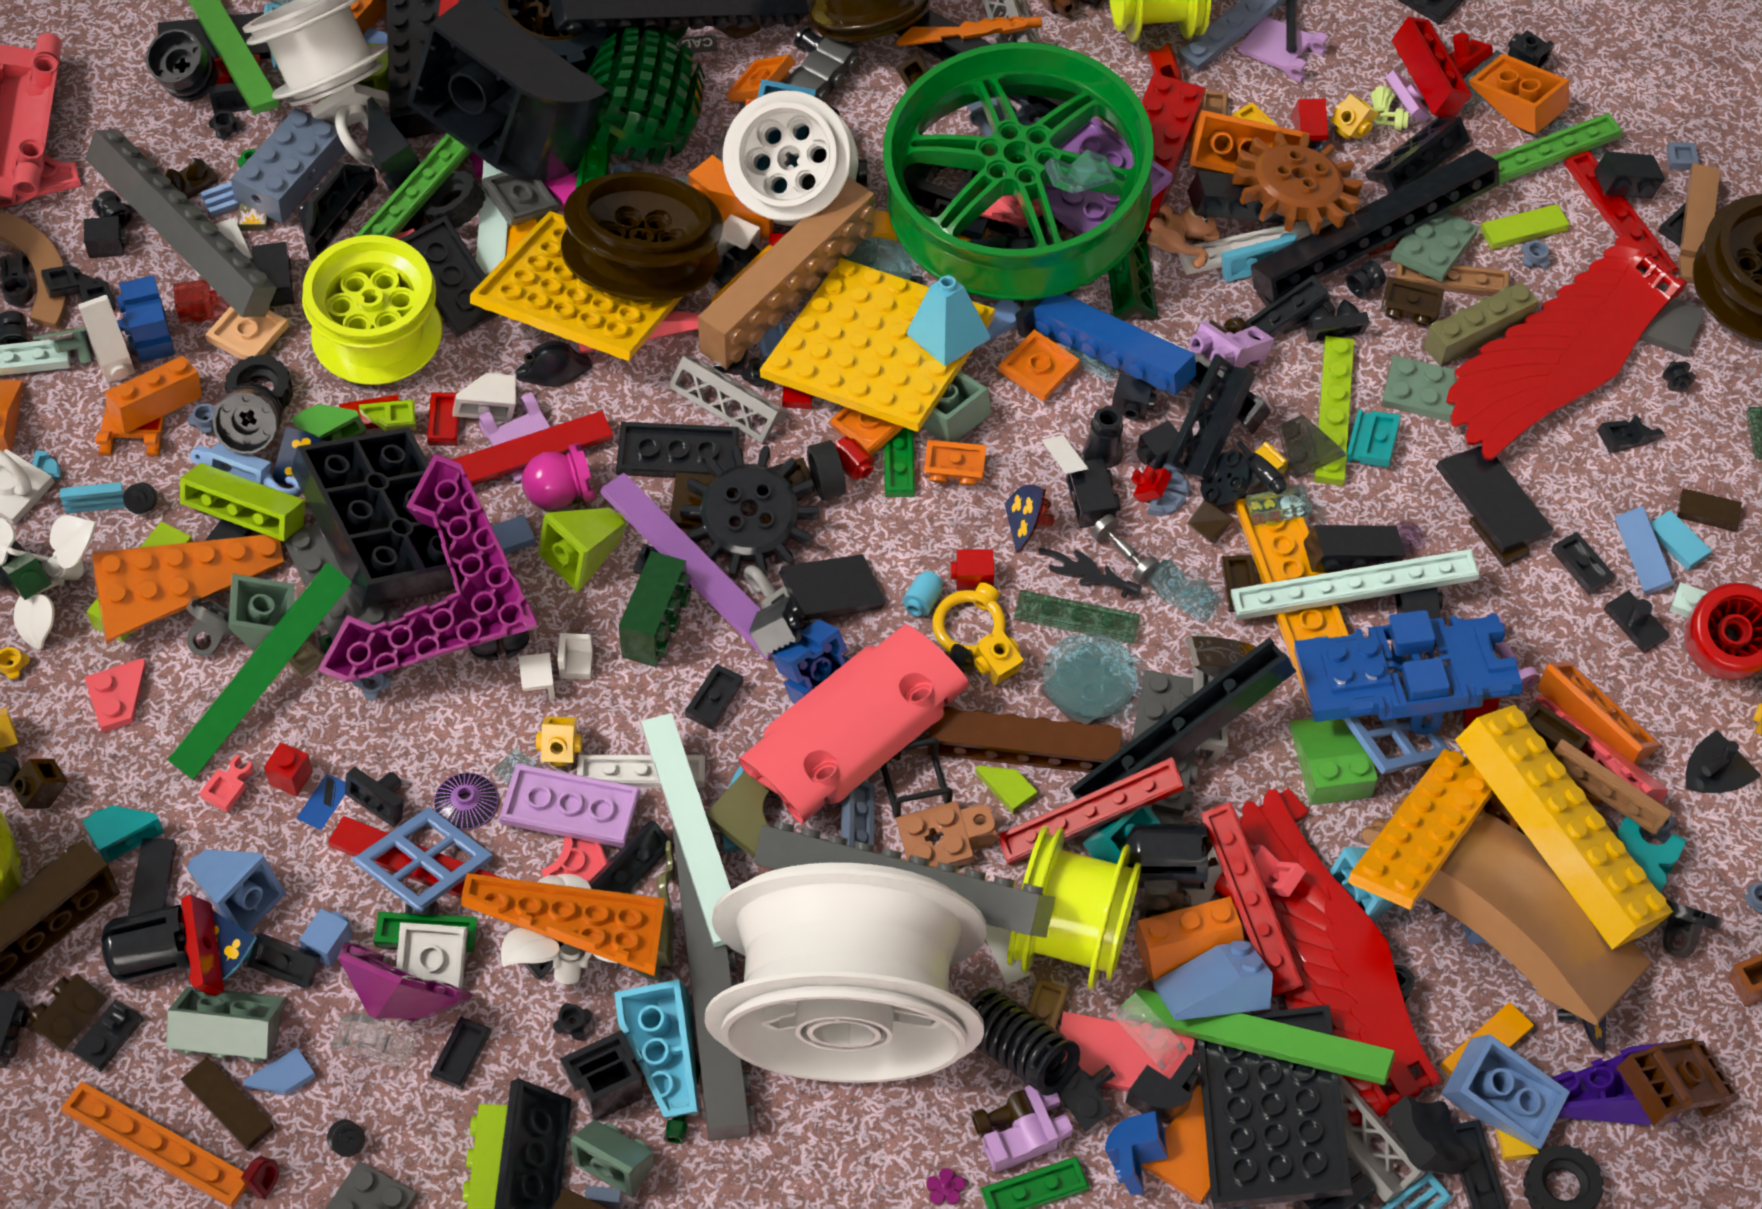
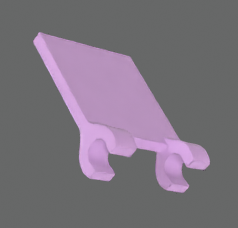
[1237,17,1328,82]
[478,392,550,484]

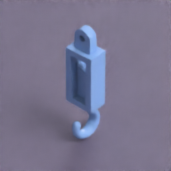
[190,443,302,497]

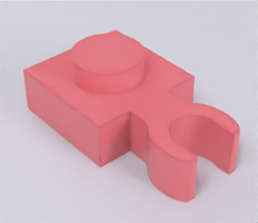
[199,755,253,813]

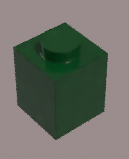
[2,551,52,600]

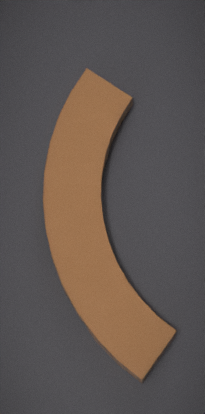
[0,211,68,330]

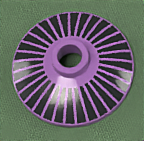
[434,773,498,830]

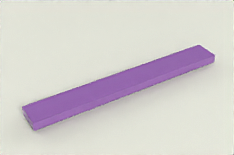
[600,473,772,660]

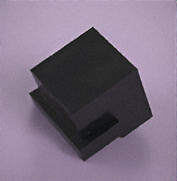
[560,1030,643,1120]

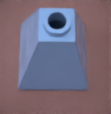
[186,849,286,932]

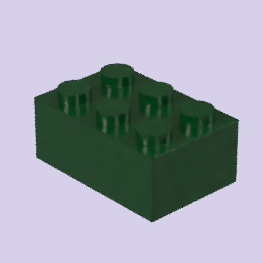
[619,551,691,668]

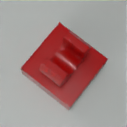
[1131,466,1172,502]

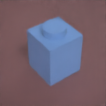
[299,908,353,967]

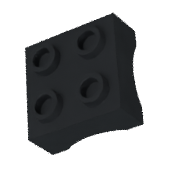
[1387,1096,1476,1175]

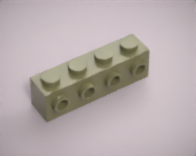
[1423,281,1539,366]

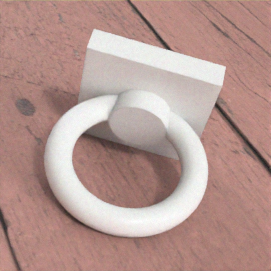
[310,83,389,166]
[0,449,55,525]

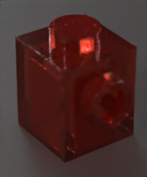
[173,279,219,323]

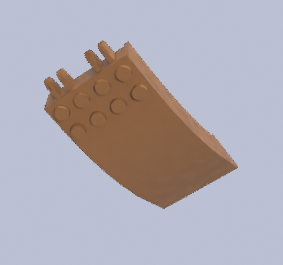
[1361,792,1651,1026]

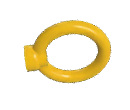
[932,583,1006,657]

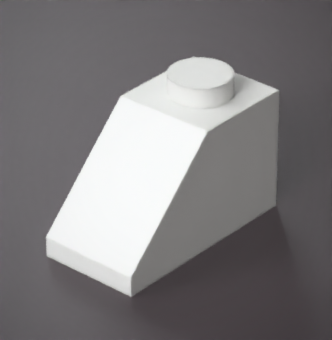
[452,373,516,421]

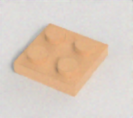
[205,307,289,360]

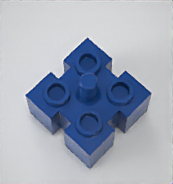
[116,275,175,363]
[770,619,850,704]

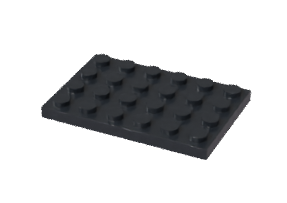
[1197,1005,1353,1209]

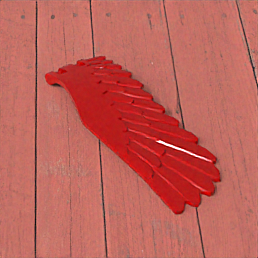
[1446,236,1687,461]
[1212,789,1441,1126]

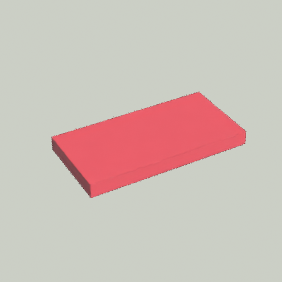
[1059,1011,1195,1092]

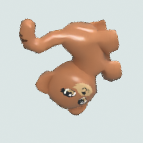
[1147,204,1220,269]

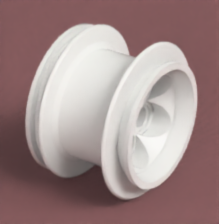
[242,0,389,106]
[723,90,858,226]

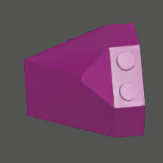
[338,942,473,1022]

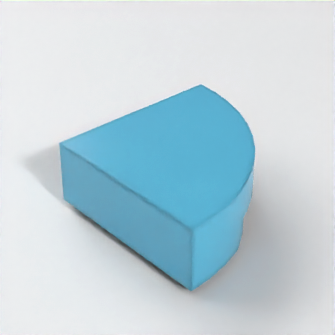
[32,450,61,480]

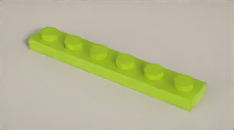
[1314,336,1354,486]

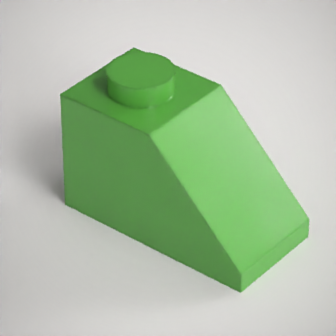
[292,404,367,442]

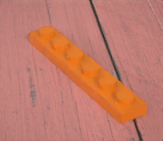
[61,1081,248,1209]

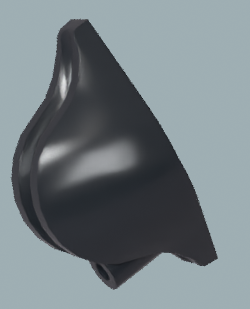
[515,341,592,387]

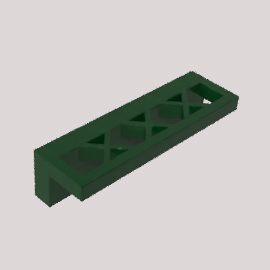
[1108,227,1158,321]

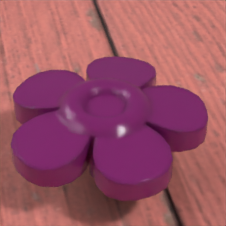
[926,1168,966,1205]

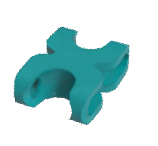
[1615,817,1687,892]

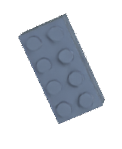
[231,108,345,223]

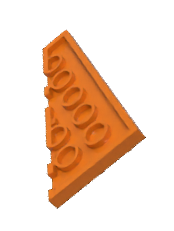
[91,535,284,644]
[461,873,665,976]

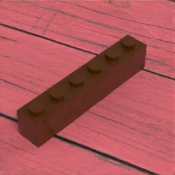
[928,706,1122,773]

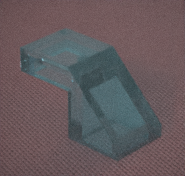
[1044,150,1116,194]
[1148,559,1221,623]

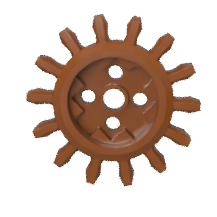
[1232,131,1363,234]

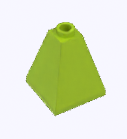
[538,508,626,592]

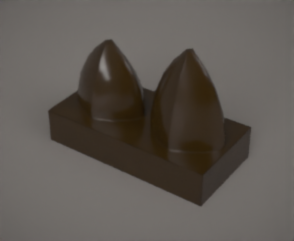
[165,158,219,200]

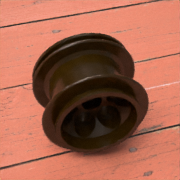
[811,0,930,41]

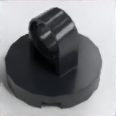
[1662,900,1723,958]

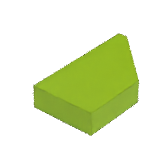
[359,399,417,431]
[975,765,1037,814]

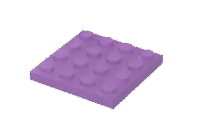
[1044,117,1173,236]

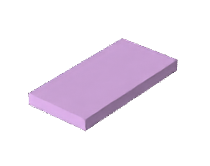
[499,763,641,848]

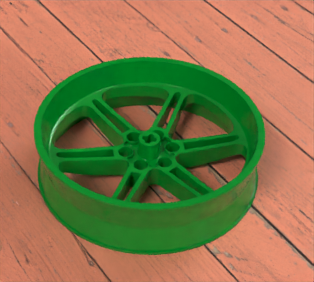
[883,42,1153,300]

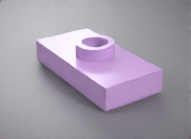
[1386,70,1431,122]

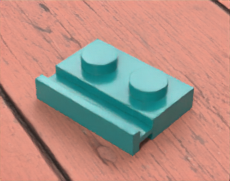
[1347,409,1401,467]

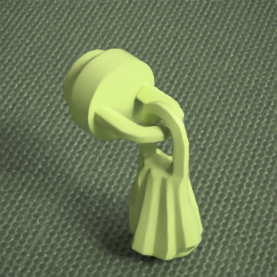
[1371,86,1409,131]

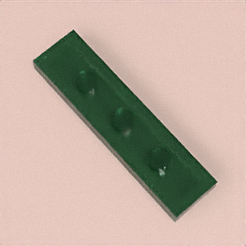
[1014,589,1140,645]

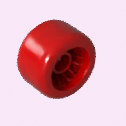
[1684,582,1762,681]

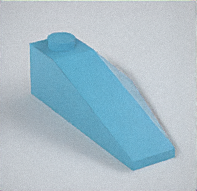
[614,979,699,1119]

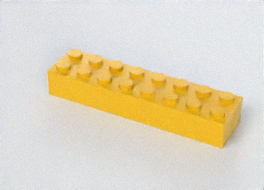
[1455,704,1673,950]

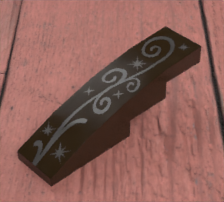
[1186,636,1257,678]

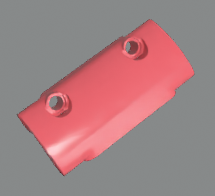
[0,33,62,208]
[738,624,969,824]

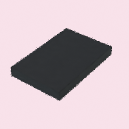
[779,554,885,621]

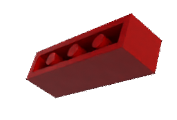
[1391,16,1472,117]

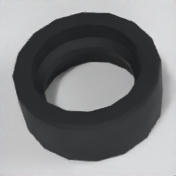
[807,440,846,500]

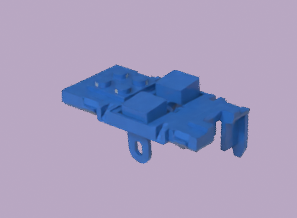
[1294,610,1523,735]

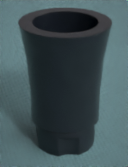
[1083,406,1124,469]

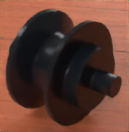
[1662,361,1696,392]
[123,482,157,514]
[944,644,974,674]
[0,752,20,787]
[327,1119,365,1157]

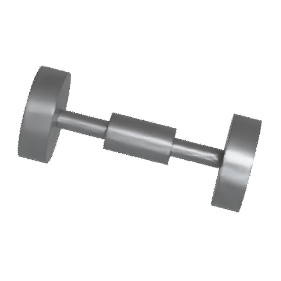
[1090,514,1161,585]

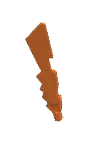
[896,16,1042,46]

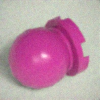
[521,443,596,510]

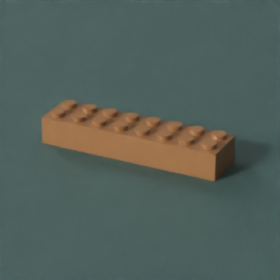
[698,177,875,369]

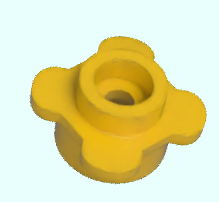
[0,647,30,680]

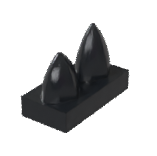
[1306,299,1370,343]

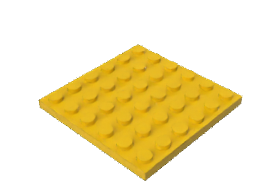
[470,211,683,361]
[760,258,995,432]

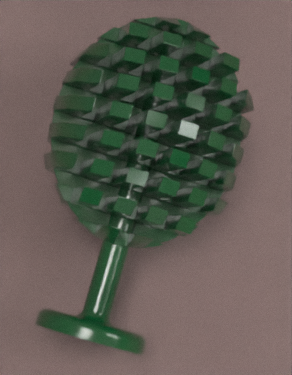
[588,27,705,164]

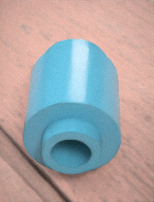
[902,571,943,617]

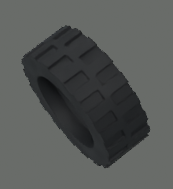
[421,171,486,228]
[224,355,293,420]
[1523,1144,1604,1209]

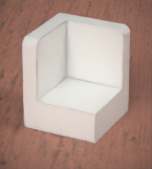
[717,214,760,253]
[557,633,593,680]
[519,653,555,700]

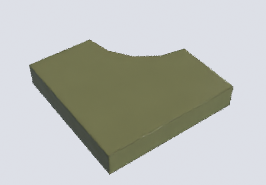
[706,771,769,858]

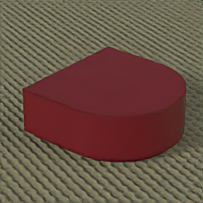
[241,1156,279,1200]

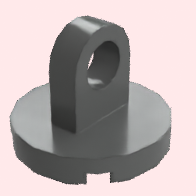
[186,596,237,656]

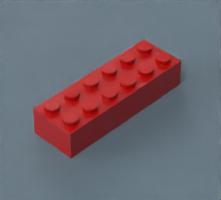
[1141,73,1206,232]

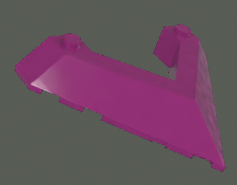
[318,454,539,683]

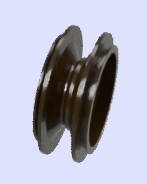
[561,171,723,301]
[1692,194,1762,343]

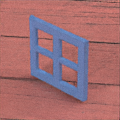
[1343,686,1450,775]
[353,807,493,912]

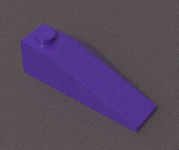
[1551,1042,1678,1125]

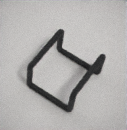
[881,738,953,818]

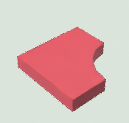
[14,153,82,197]
[541,836,608,882]

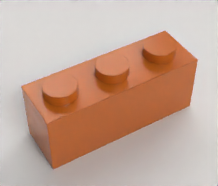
[104,355,202,434]

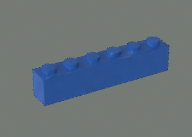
[1033,294,1196,396]

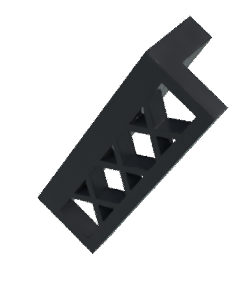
[1365,117,1470,194]
[1166,355,1256,481]

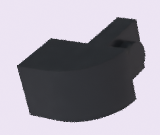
[1125,1054,1200,1120]

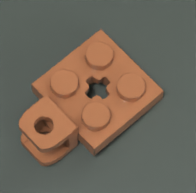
[895,800,998,867]

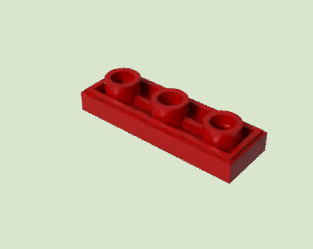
[181,894,225,997]

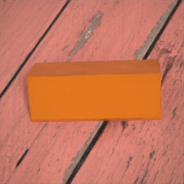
[1188,110,1310,178]
[1537,662,1662,766]

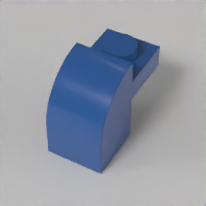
[1105,1111,1168,1196]

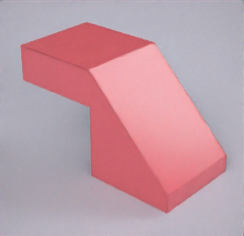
[1249,844,1306,897]

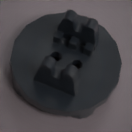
[1200,449,1252,508]

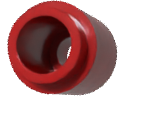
[835,436,874,480]

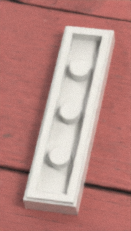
[577,755,705,788]

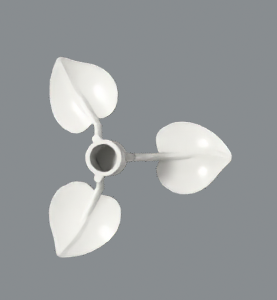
[0,515,97,649]
[501,874,617,984]

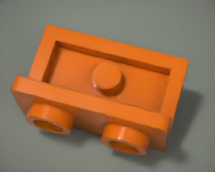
[923,439,987,486]

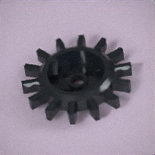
[679,445,820,580]

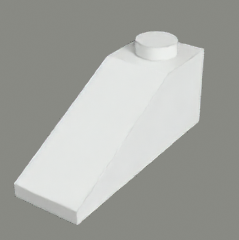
[78,295,135,383]

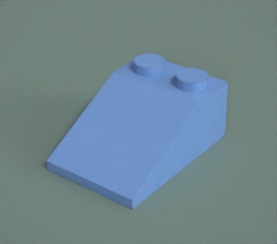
[1153,940,1273,1021]
[1441,1034,1570,1149]

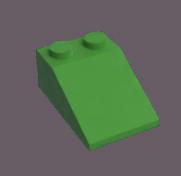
[1289,718,1378,805]

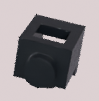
[1508,30,1554,68]

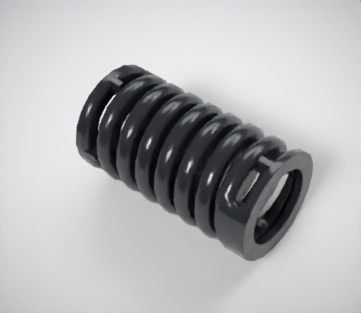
[969,987,1080,1096]

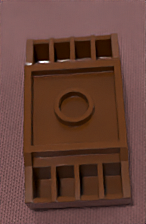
[1616,1038,1741,1127]

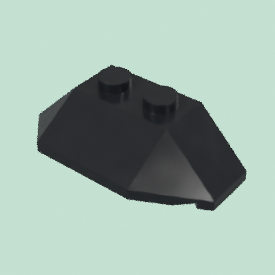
[299,162,378,261]

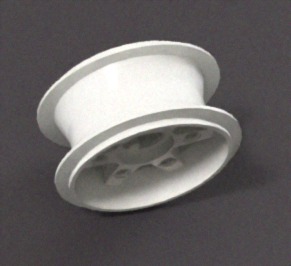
[704,863,987,1083]

